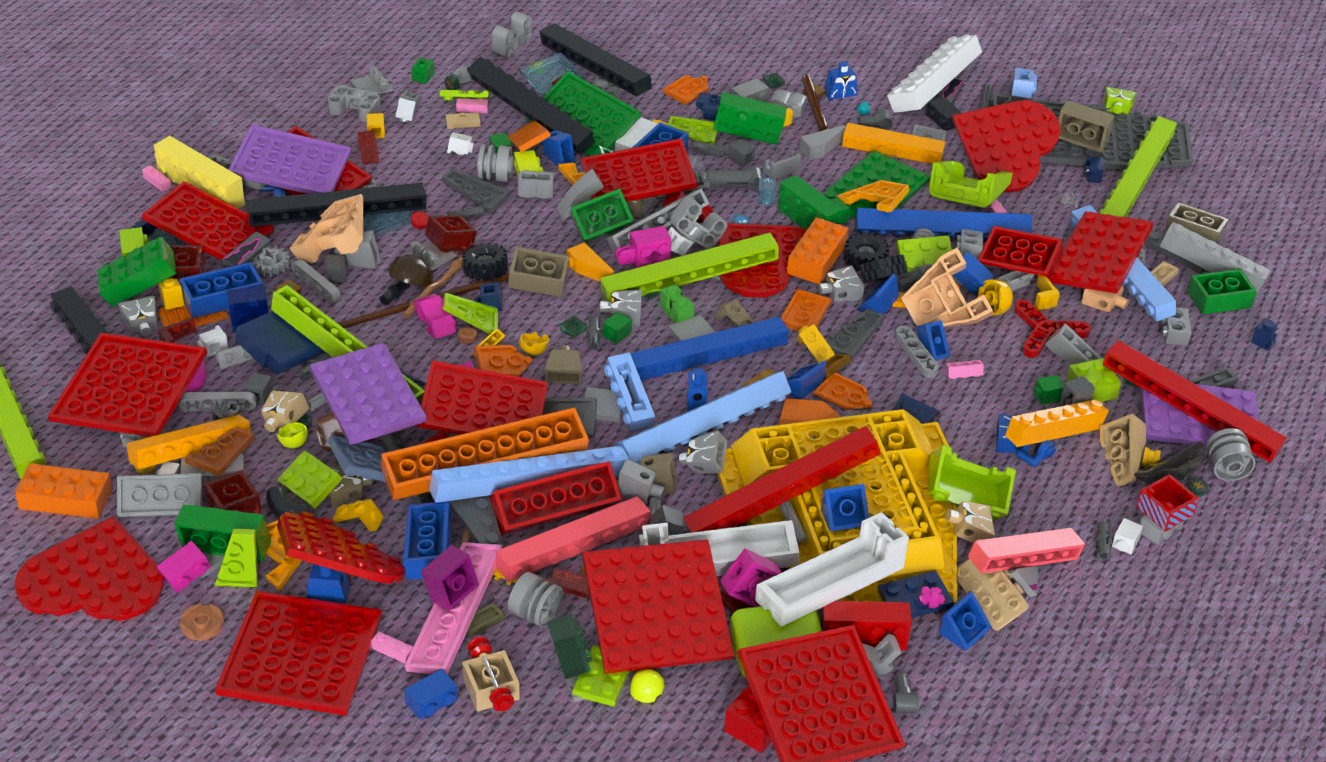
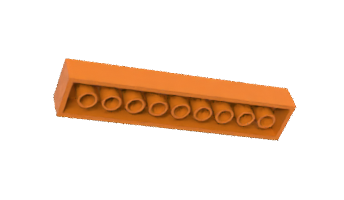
[381,408,589,501]

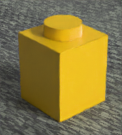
[367,113,385,139]
[158,279,185,310]

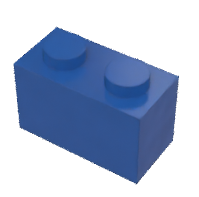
[953,251,994,296]
[404,669,458,720]

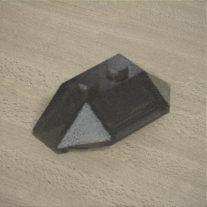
[1134,441,1206,484]

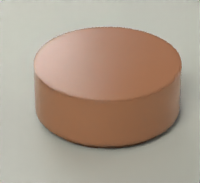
[458,327,477,344]

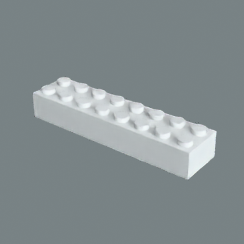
[887,34,982,113]

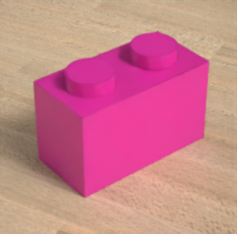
[156,541,211,593]

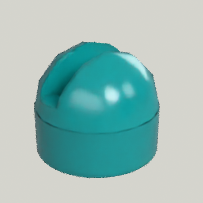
[857,101,870,115]

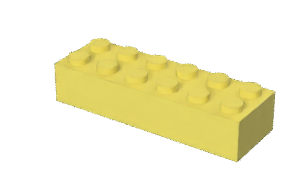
[154,136,245,209]

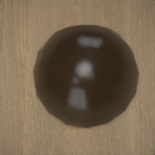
[387,254,433,287]

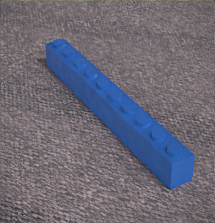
[855,208,1032,240]
[624,317,789,385]

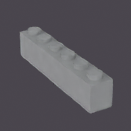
[606,188,709,254]
[1160,222,1270,294]

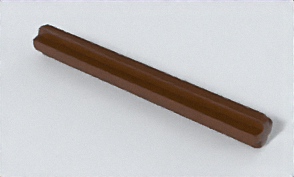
[802,75,828,131]

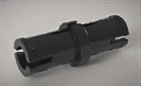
[379,281,410,306]

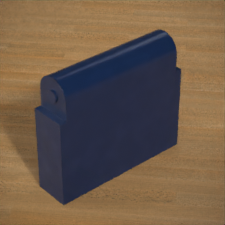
[235,311,325,375]

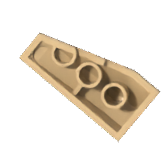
[1100,414,1146,487]

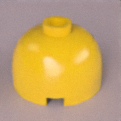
[978,279,1013,316]

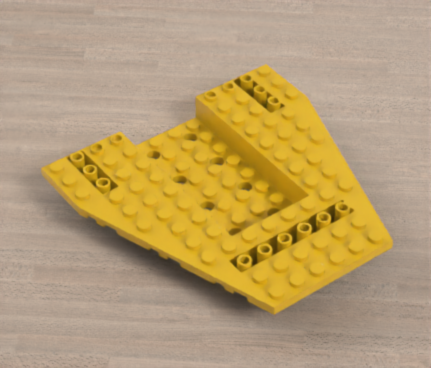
[717,409,957,610]

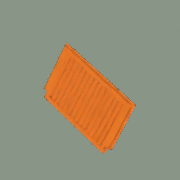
[158,303,229,334]

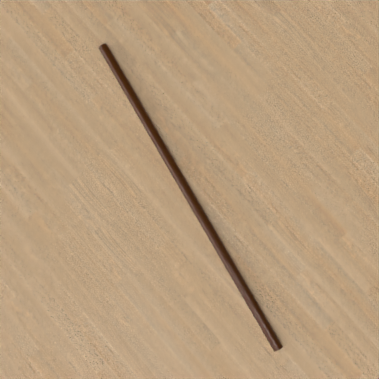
[337,273,509,328]

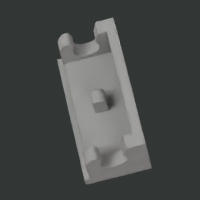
[763,150,801,179]

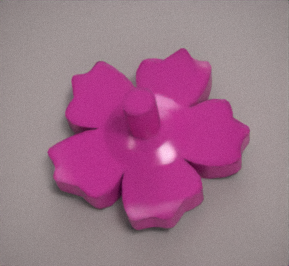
[919,586,946,608]

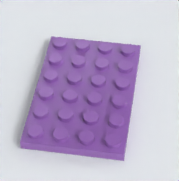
[229,125,352,194]
[310,343,426,445]
[1140,384,1259,447]

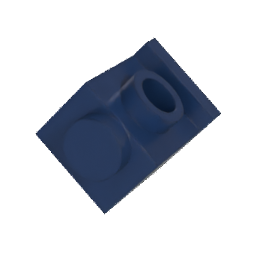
[1084,156,1104,183]
[1251,318,1278,350]

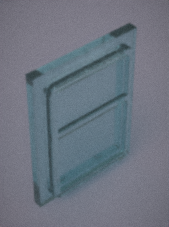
[520,52,584,96]
[363,211,412,238]

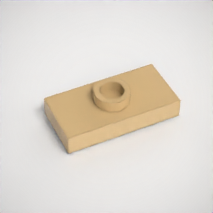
[446,112,480,129]

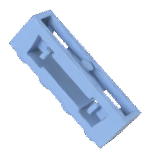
[1012,67,1037,98]
[604,352,655,431]

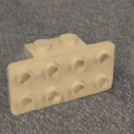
[957,559,1029,631]

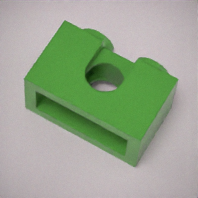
[659,285,695,323]

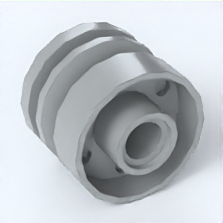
[477,144,513,182]
[1206,429,1256,480]
[508,572,563,628]

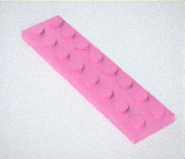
[405,542,503,675]

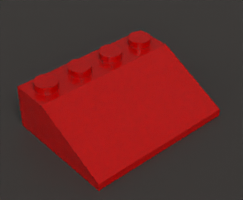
[978,226,1063,277]

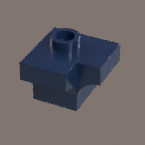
[696,93,721,120]
[474,282,503,311]

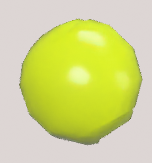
[276,422,308,449]
[630,669,664,703]

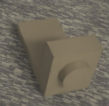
[714,299,754,327]

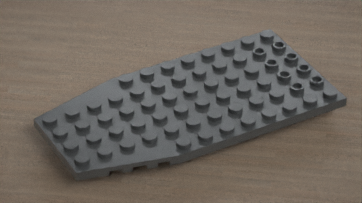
[990,94,1193,170]

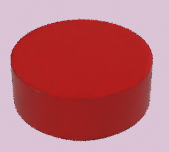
[411,212,429,229]

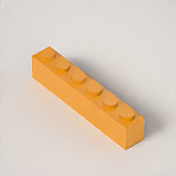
[842,123,946,164]
[1005,399,1109,447]
[127,415,251,469]

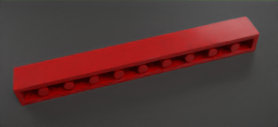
[1102,340,1287,463]
[683,426,881,533]

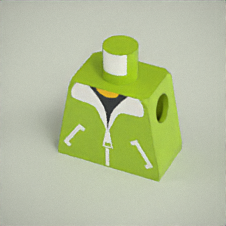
[1103,87,1137,115]

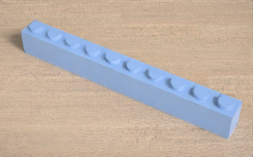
[1070,205,1176,322]
[615,371,791,464]
[429,446,629,503]

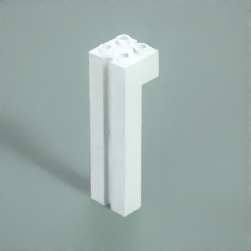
[755,512,909,627]
[639,520,799,576]

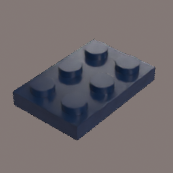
[877,570,954,618]

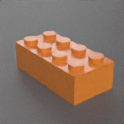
[787,218,849,284]
[15,463,113,519]

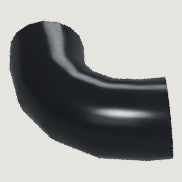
[266,487,309,518]

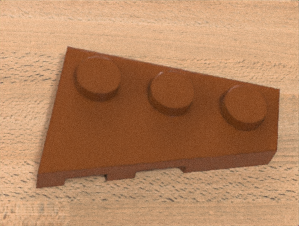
[184,427,255,477]

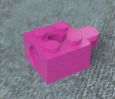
[615,226,671,269]
[720,548,782,607]

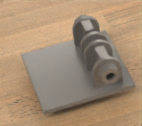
[350,66,394,94]
[407,239,458,271]

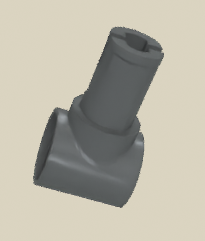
[858,109,893,129]
[212,401,240,421]
[893,674,919,713]

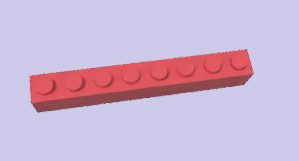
[495,496,651,582]

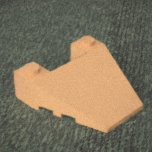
[290,194,363,264]
[901,248,993,327]

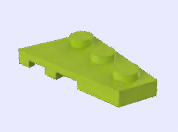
[440,90,490,101]
[668,116,718,145]
[442,293,498,334]
[214,529,259,588]

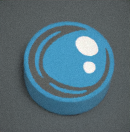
[732,214,749,224]

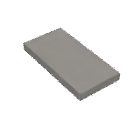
[117,473,202,518]

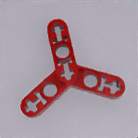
[1014,299,1091,358]

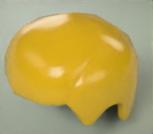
[519,332,550,356]

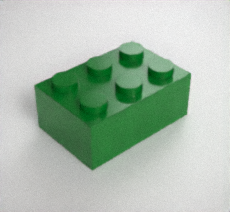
[570,189,634,244]
[1187,269,1257,315]

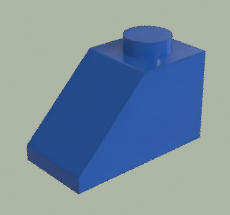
[916,320,951,360]

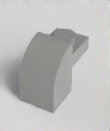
[862,634,902,676]

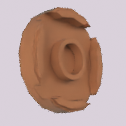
[180,604,224,640]

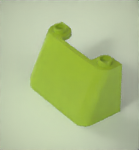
[929,161,1012,207]
[929,445,1016,520]
[730,606,822,677]

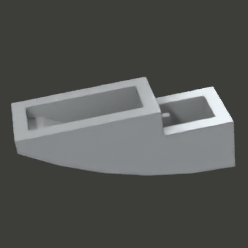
[557,169,604,220]

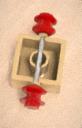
[462,637,519,712]

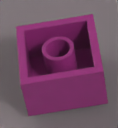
[421,545,479,611]

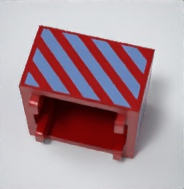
[1136,474,1199,532]

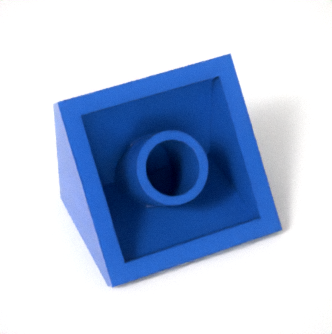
[856,274,899,314]
[786,360,826,399]
[821,484,869,531]
[940,591,992,651]

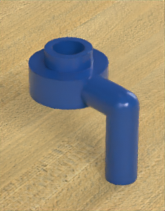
[262,185,286,197]
[1016,440,1056,467]

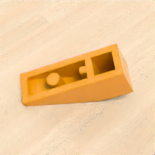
[566,243,615,281]

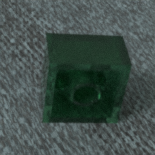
[547,613,592,679]

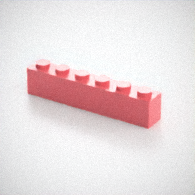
[968,528,1085,573]

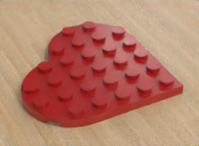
[952,100,1060,192]
[718,223,807,298]
[277,511,406,584]
[15,516,164,621]

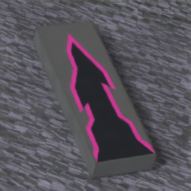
[936,78,964,104]
[222,231,271,267]

